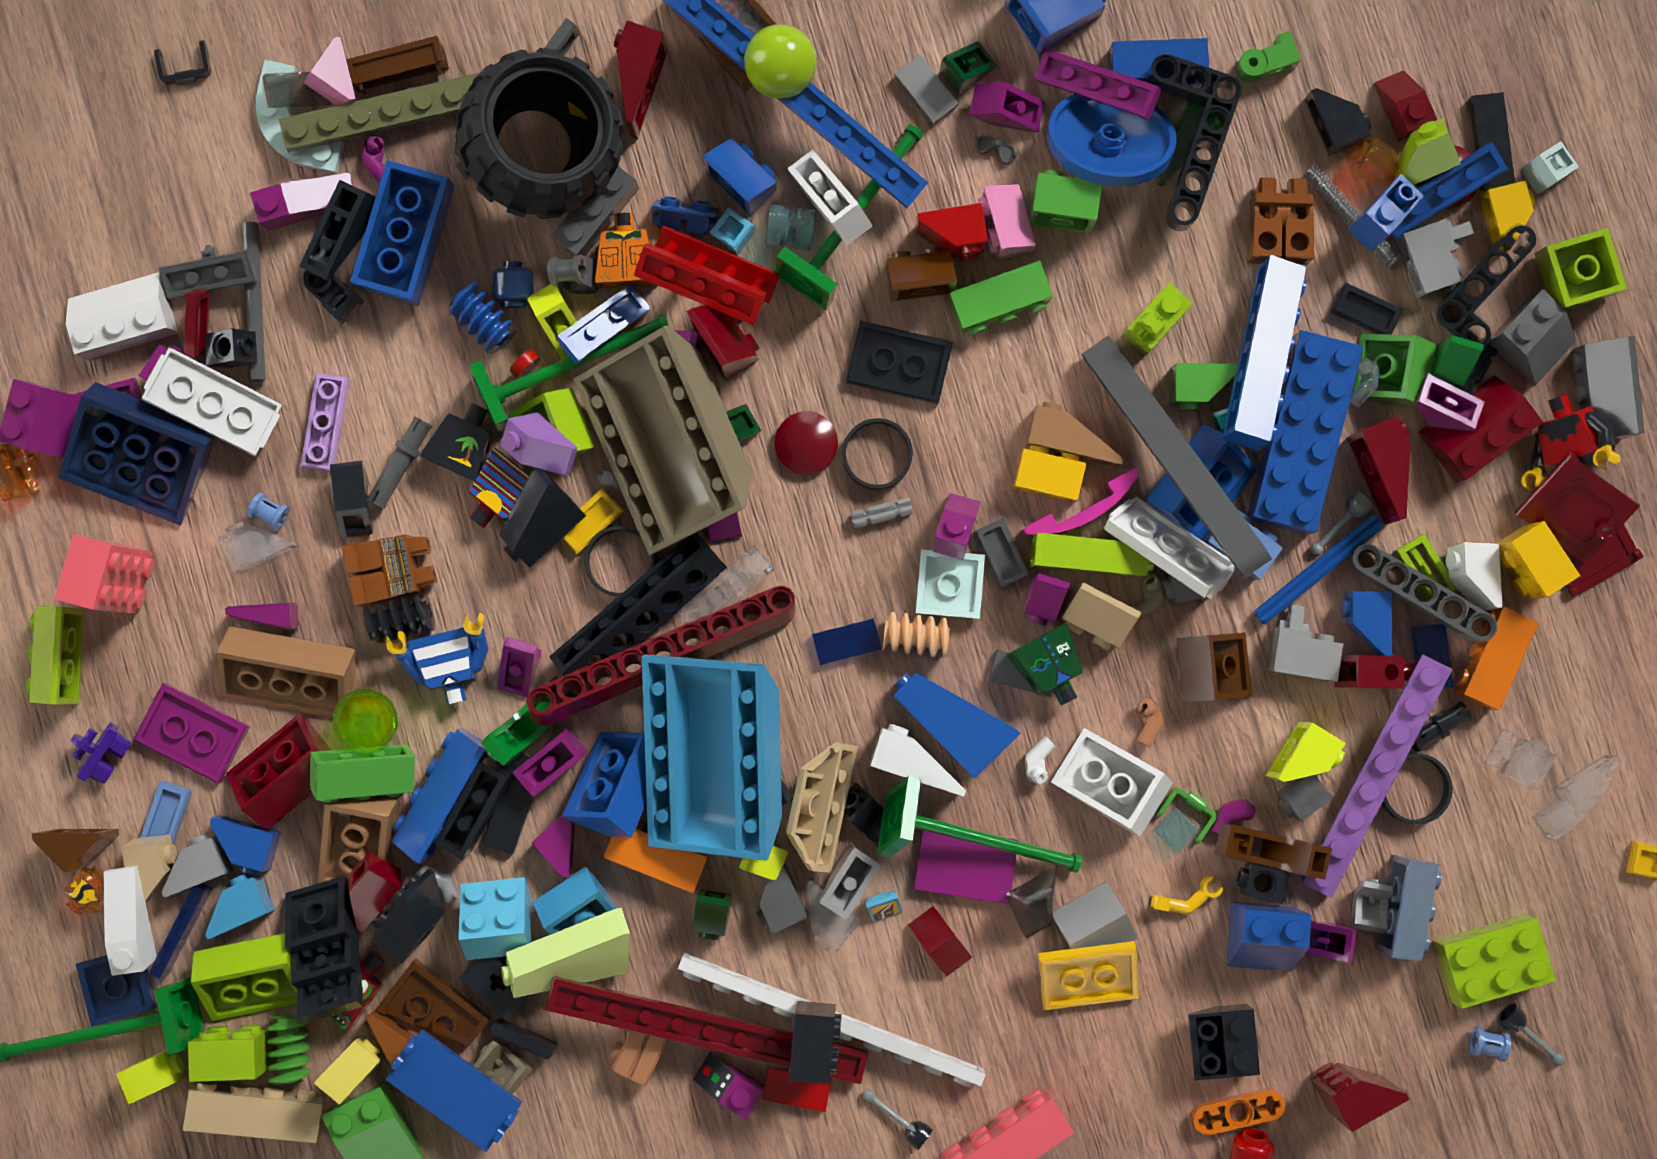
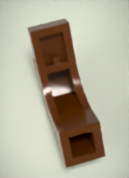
[1215,823,1332,880]

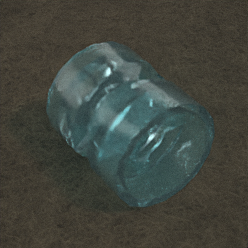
[766,204,816,251]

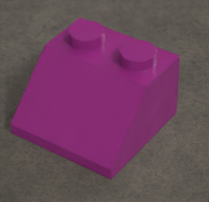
[0,379,81,458]

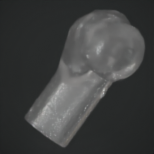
[1350,358,1379,407]

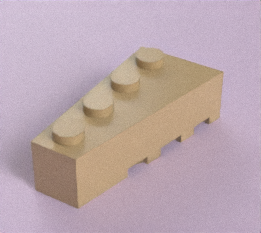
[182,1081,323,1143]

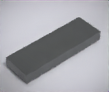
[158,249,259,299]

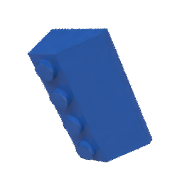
[392,728,488,863]

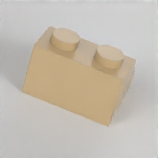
[1059,583,1141,651]

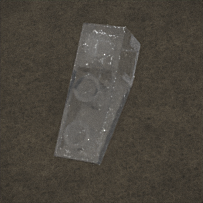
[677,545,775,624]

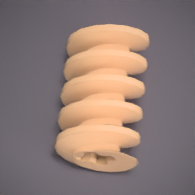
[882,612,950,659]

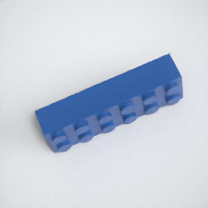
[1247,330,1364,535]

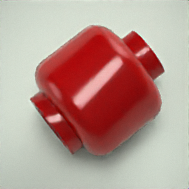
[1230,1128,1275,1159]

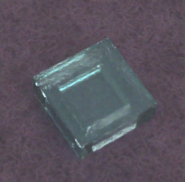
[1153,807,1200,853]

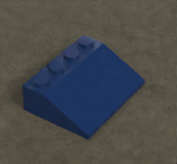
[58,382,216,526]

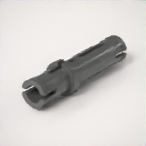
[367,416,433,509]

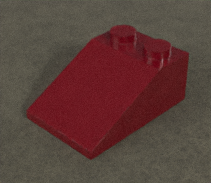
[614,20,668,139]
[686,305,760,380]
[1347,415,1411,525]

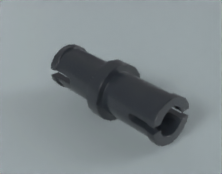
[1412,701,1472,752]

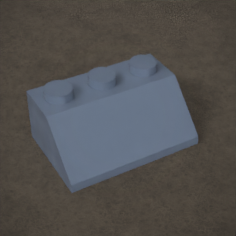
[1376,855,1442,961]

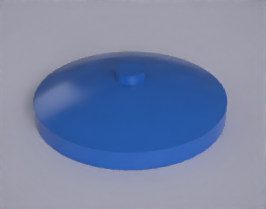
[1047,94,1176,186]

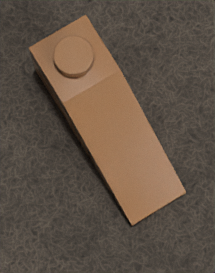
[1025,402,1123,468]

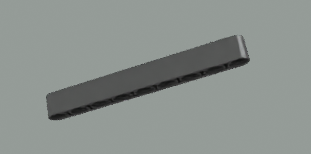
[1081,336,1272,578]

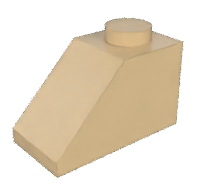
[121,835,178,903]

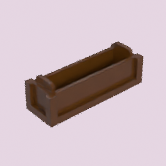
[346,36,449,94]

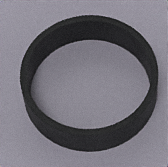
[842,418,913,490]
[584,526,656,597]
[1382,753,1453,824]

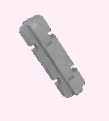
[851,498,913,528]

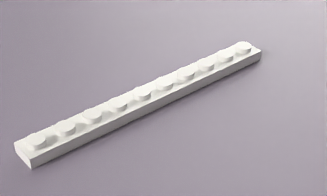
[678,953,986,1088]

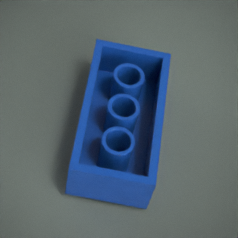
[350,160,455,307]

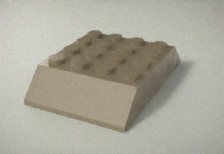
[574,326,752,555]

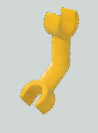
[1150,875,1223,915]

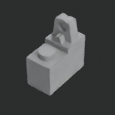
[1395,219,1474,299]
[1267,604,1343,682]

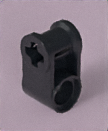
[302,270,364,324]

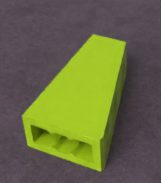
[1029,533,1154,578]

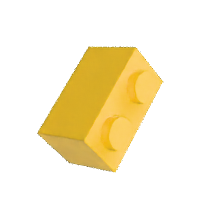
[1013,445,1086,503]

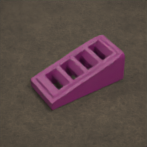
[225,603,298,629]

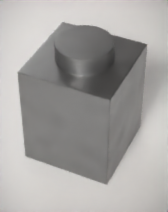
[1276,775,1333,821]

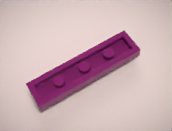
[1034,48,1162,120]

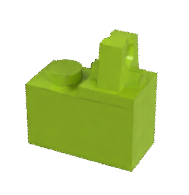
[1122,282,1193,356]

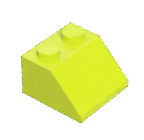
[1265,721,1346,782]

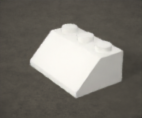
[66,272,178,360]

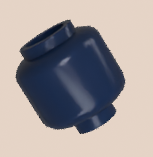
[492,261,534,308]

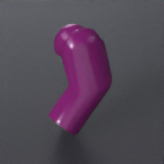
[362,135,385,183]

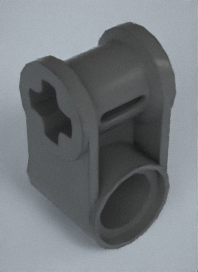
[547,255,597,294]

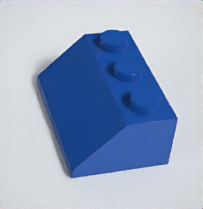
[1146,424,1258,541]
[562,732,647,838]

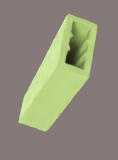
[501,908,630,998]

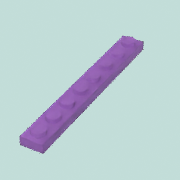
[1302,654,1453,898]

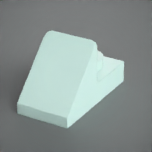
[1521,141,1579,194]

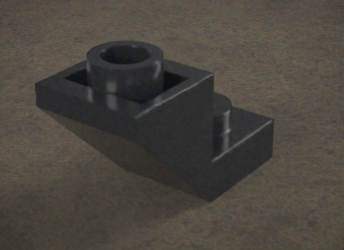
[330,460,373,538]
[844,782,884,848]

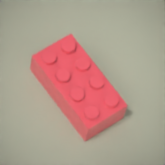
[54,534,154,614]
[941,1087,1074,1159]

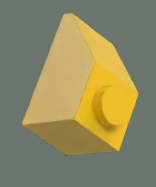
[1479,181,1535,257]

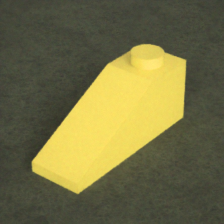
[314,1036,386,1105]

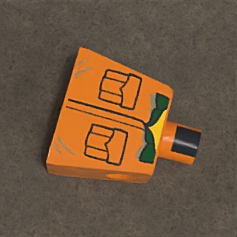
[595,213,655,288]

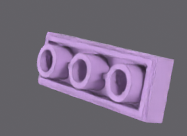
[301,373,350,472]

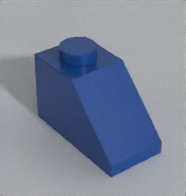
[1341,591,1392,656]
[210,815,281,875]

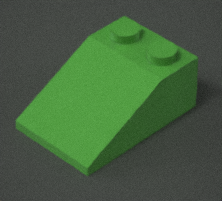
[321,1081,425,1159]

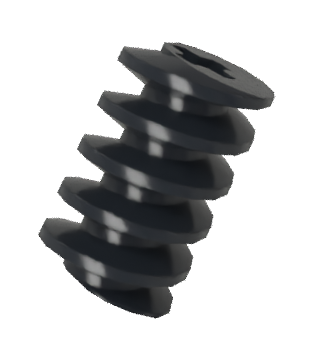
[363,593,436,644]

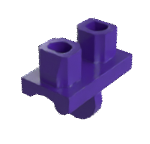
[71,722,131,784]

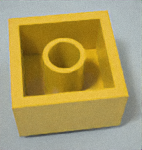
[1496,521,1580,599]

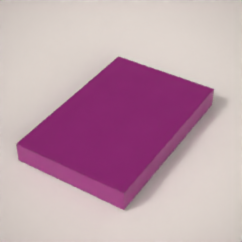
[133,683,250,784]
[913,830,1019,904]

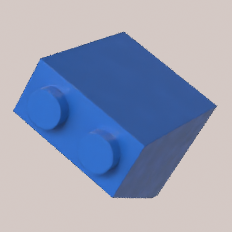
[1004,0,1106,56]
[1226,901,1312,972]

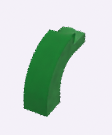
[481,676,577,766]

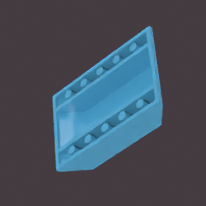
[642,655,782,861]

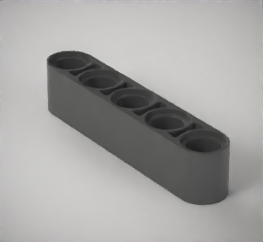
[1352,544,1497,644]

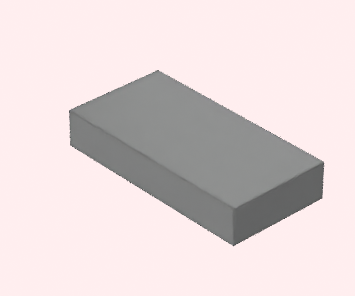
[894,54,958,125]

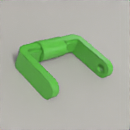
[1155,787,1217,844]

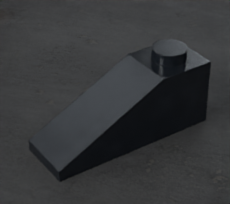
[299,179,375,281]

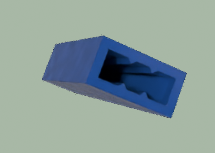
[893,673,1021,779]

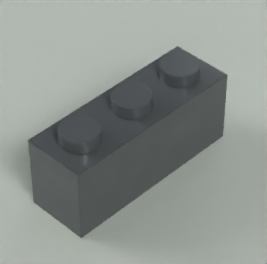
[551,166,639,257]

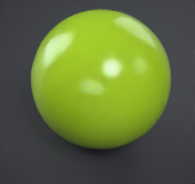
[744,24,817,99]

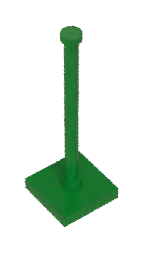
[775,124,923,311]
[469,313,669,435]
[877,776,1082,873]
[0,977,205,1063]

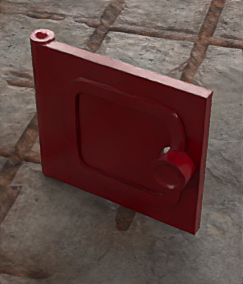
[1514,452,1640,564]
[1562,521,1644,597]

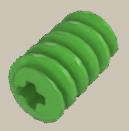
[267,1014,310,1084]

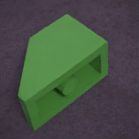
[1171,363,1238,411]

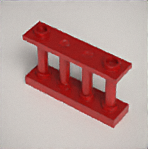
[634,225,780,325]

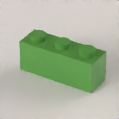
[948,260,1053,335]
[310,744,415,803]

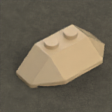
[786,742,858,873]

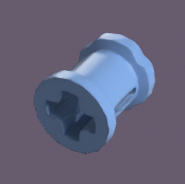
[247,492,290,532]
[1469,1026,1511,1062]

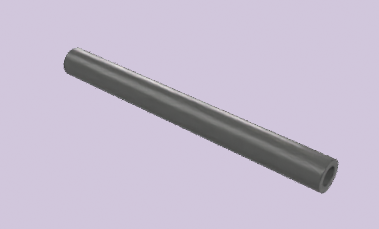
[242,222,266,381]

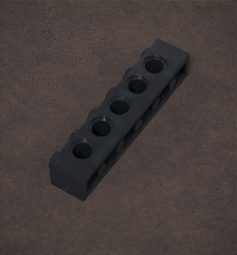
[549,532,727,692]

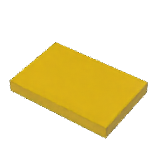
[1038,941,1139,1011]

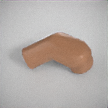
[1136,699,1164,747]

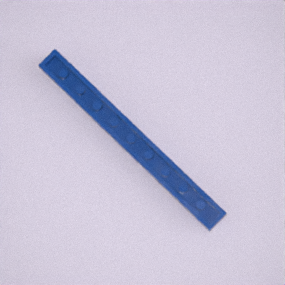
[661,0,928,209]

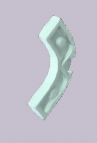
[256,60,345,174]

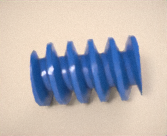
[450,282,517,354]

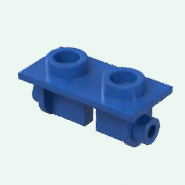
[652,196,719,235]

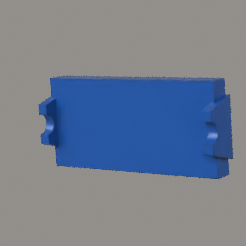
[385,1029,522,1152]

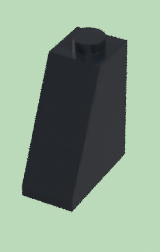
[499,468,586,567]

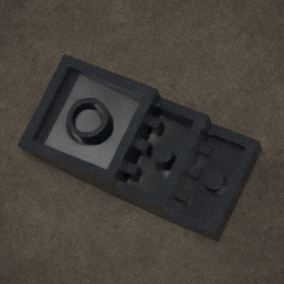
[285,876,363,1024]

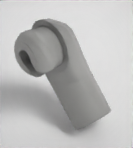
[416,865,459,904]

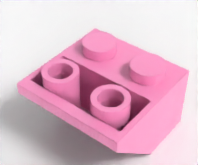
[979,184,1036,262]

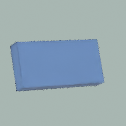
[140,780,193,844]

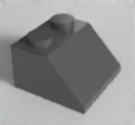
[1490,289,1576,387]

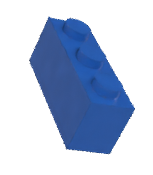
[1108,38,1209,89]

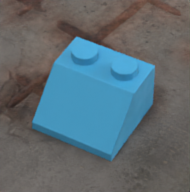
[532,866,628,935]

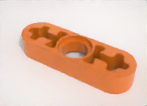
[1191,1088,1286,1135]

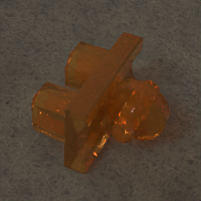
[0,444,40,501]

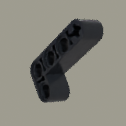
[1437,223,1536,348]

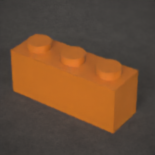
[1455,606,1539,711]
[603,820,710,893]

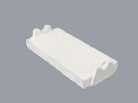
[142,347,282,457]
[1104,496,1234,599]

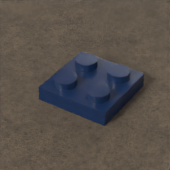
[75,955,158,1027]

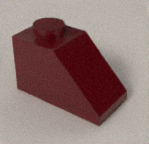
[1373,70,1438,141]

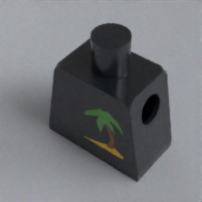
[420,403,494,482]

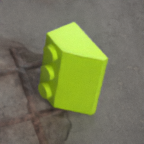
[26,606,85,705]
[191,933,297,1021]

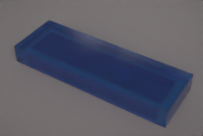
[149,884,213,979]

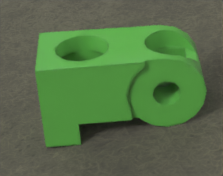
[1236,31,1301,83]

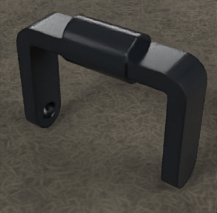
[154,40,211,85]

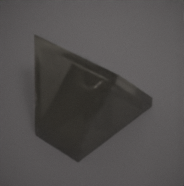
[1005,865,1058,939]

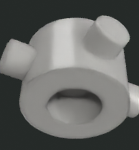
[597,471,619,488]

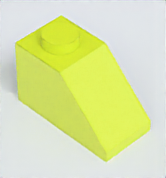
[527,284,577,360]
[116,1050,185,1104]

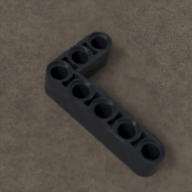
[1147,54,1242,232]

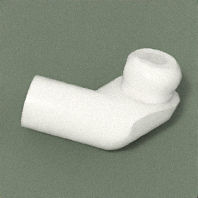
[1024,735,1056,784]

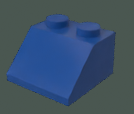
[702,138,777,216]

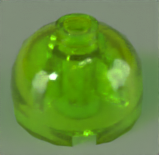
[332,689,399,753]

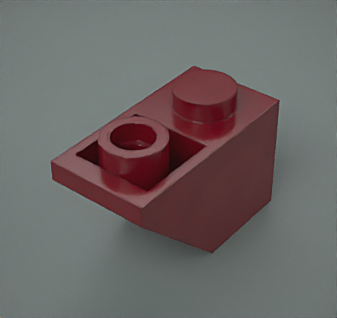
[349,852,402,932]

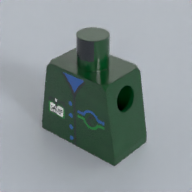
[1007,623,1082,706]

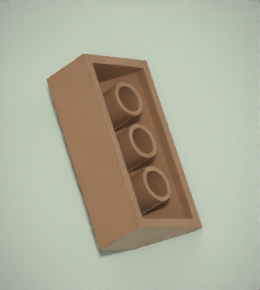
[216,626,356,720]

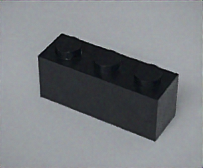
[434,755,515,860]

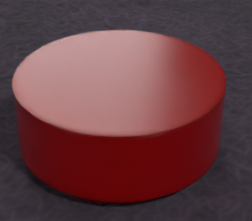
[510,350,541,379]

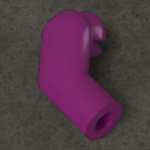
[1210,799,1256,834]

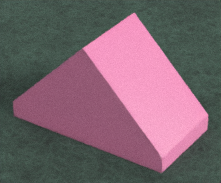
[303,37,356,106]

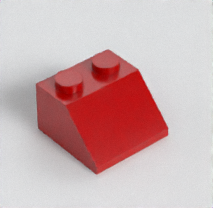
[915,203,988,262]

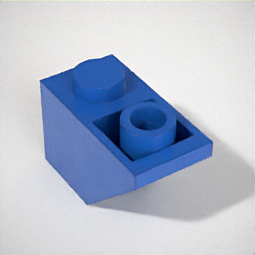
[1348,174,1424,251]

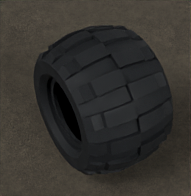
[455,47,624,220]

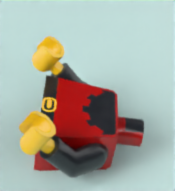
[1521,394,1620,491]

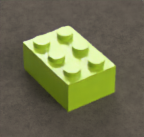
[1433,914,1556,1009]

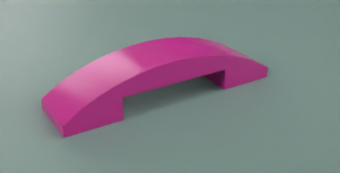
[1021,468,1139,537]

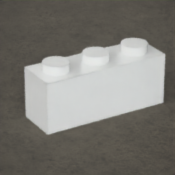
[788,149,872,245]

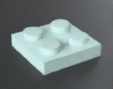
[915,549,985,619]

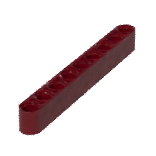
[526,586,796,726]

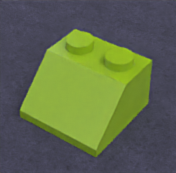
[508,387,594,473]

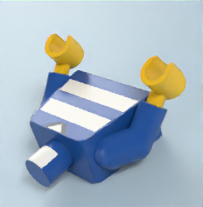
[386,613,489,705]

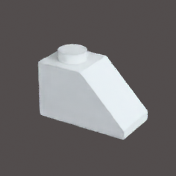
[1446,542,1502,612]

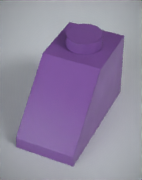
[500,413,578,475]

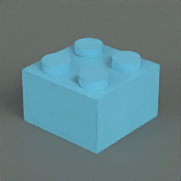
[459,877,532,960]

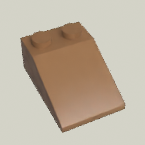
[318,795,399,886]

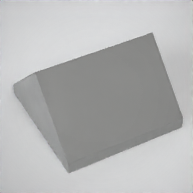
[1050,882,1138,949]

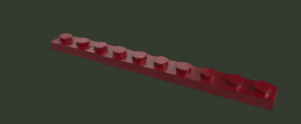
[545,976,869,1084]

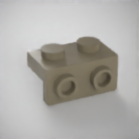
[473,1041,533,1094]

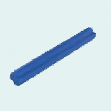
[1254,514,1385,624]

